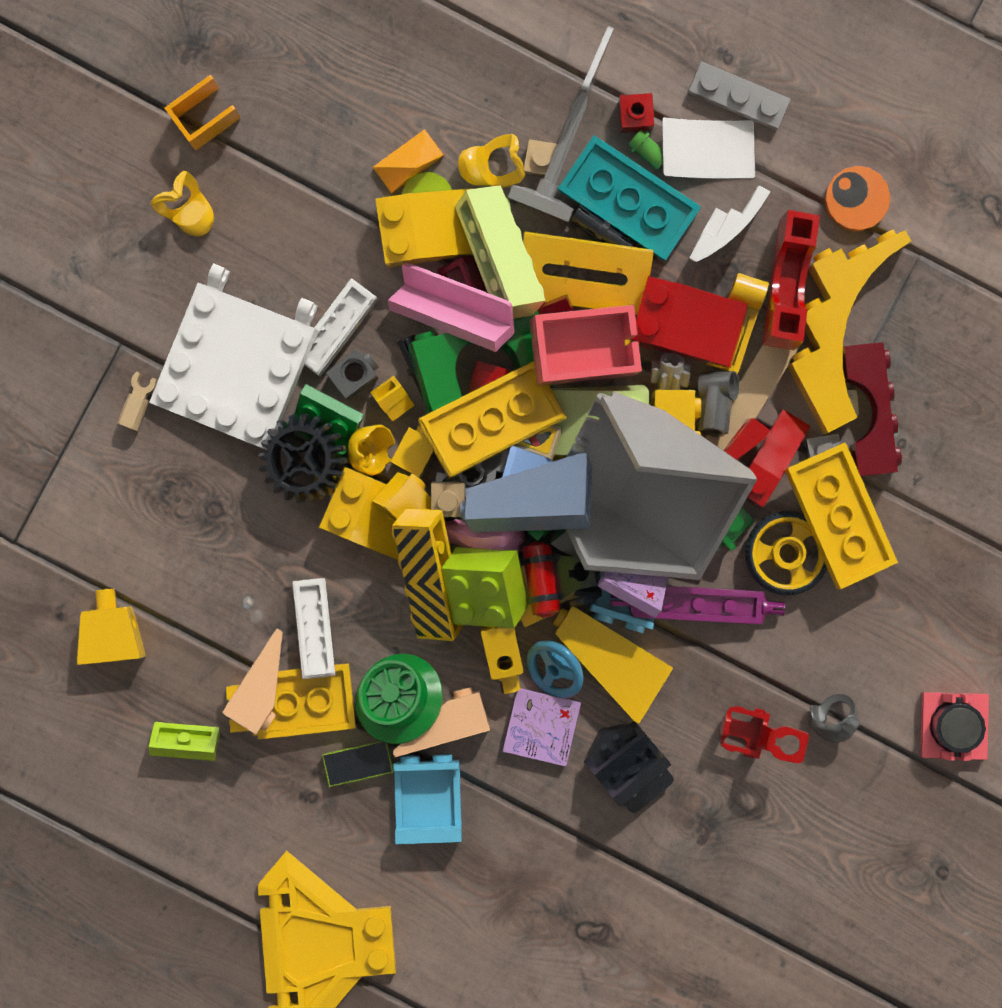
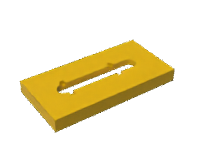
[523,231,654,315]

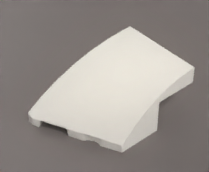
[689,186,770,262]

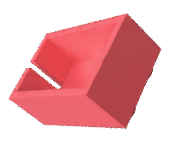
[529,305,642,386]

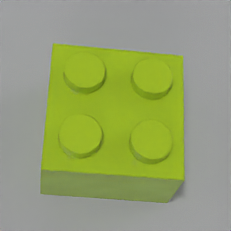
[441,547,528,628]

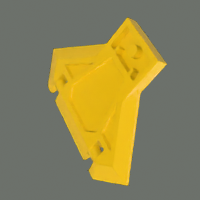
[258,850,396,1008]

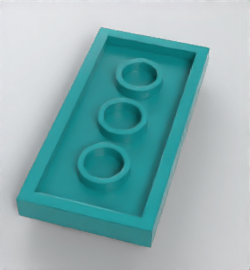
[557,135,701,262]

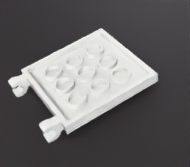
[149,263,318,450]

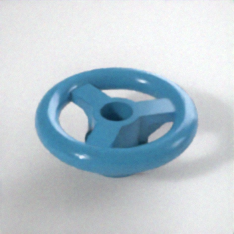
[526,640,583,698]

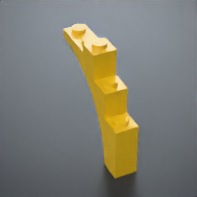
[787,229,911,435]

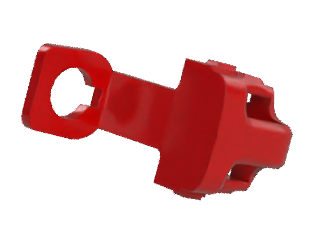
[719,706,809,764]

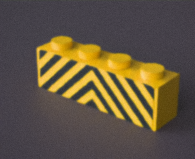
[392,508,464,641]

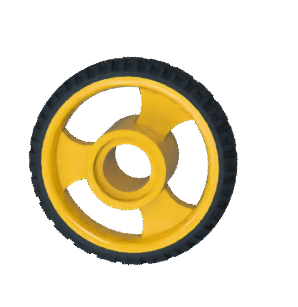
[745,511,827,596]

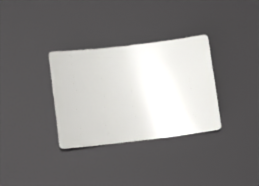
[662,117,755,178]

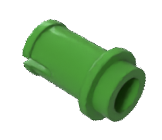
[628,130,663,171]

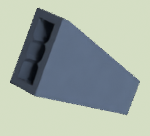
[460,453,592,533]

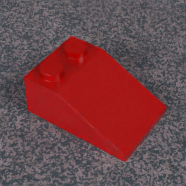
[631,276,748,368]

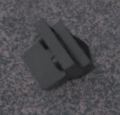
[584,721,674,813]

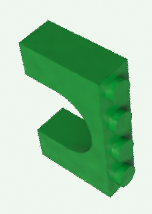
[408,311,558,414]

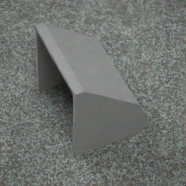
[566,391,757,580]

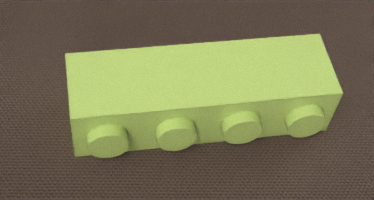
[455,185,546,319]

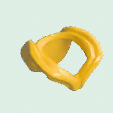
[457,134,525,187]
[150,171,214,237]

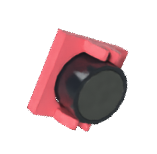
[920,692,989,761]

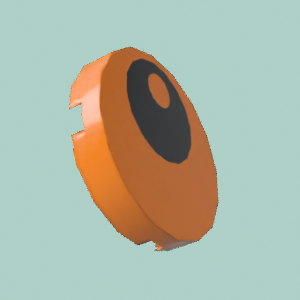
[824,166,891,232]

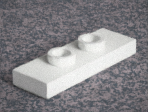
[304,278,378,377]
[293,578,335,679]

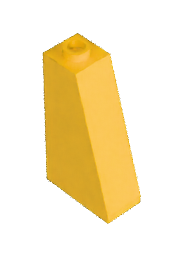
[553,606,673,724]

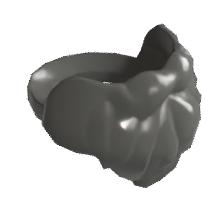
[810,694,860,744]

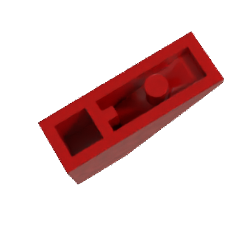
[746,409,810,508]

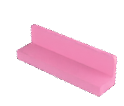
[388,262,515,352]

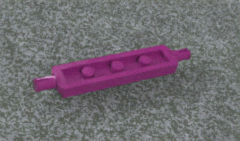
[610,585,785,624]

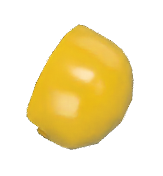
[348,425,395,476]

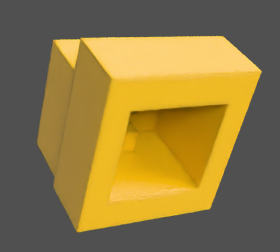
[370,375,415,421]

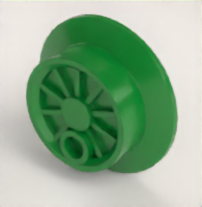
[356,654,443,744]

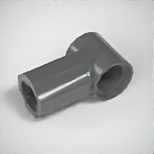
[698,371,739,437]

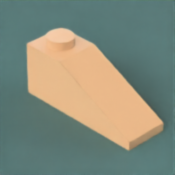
[222,628,283,734]
[393,687,490,757]

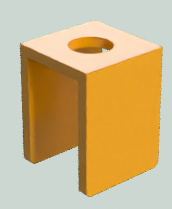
[164,75,241,151]

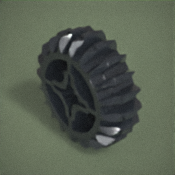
[258,414,347,503]

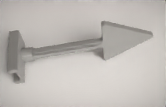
[508,26,614,222]

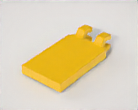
[226,663,356,740]

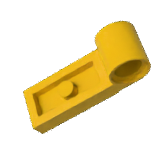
[706,273,769,374]

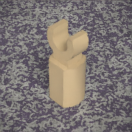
[117,371,158,431]

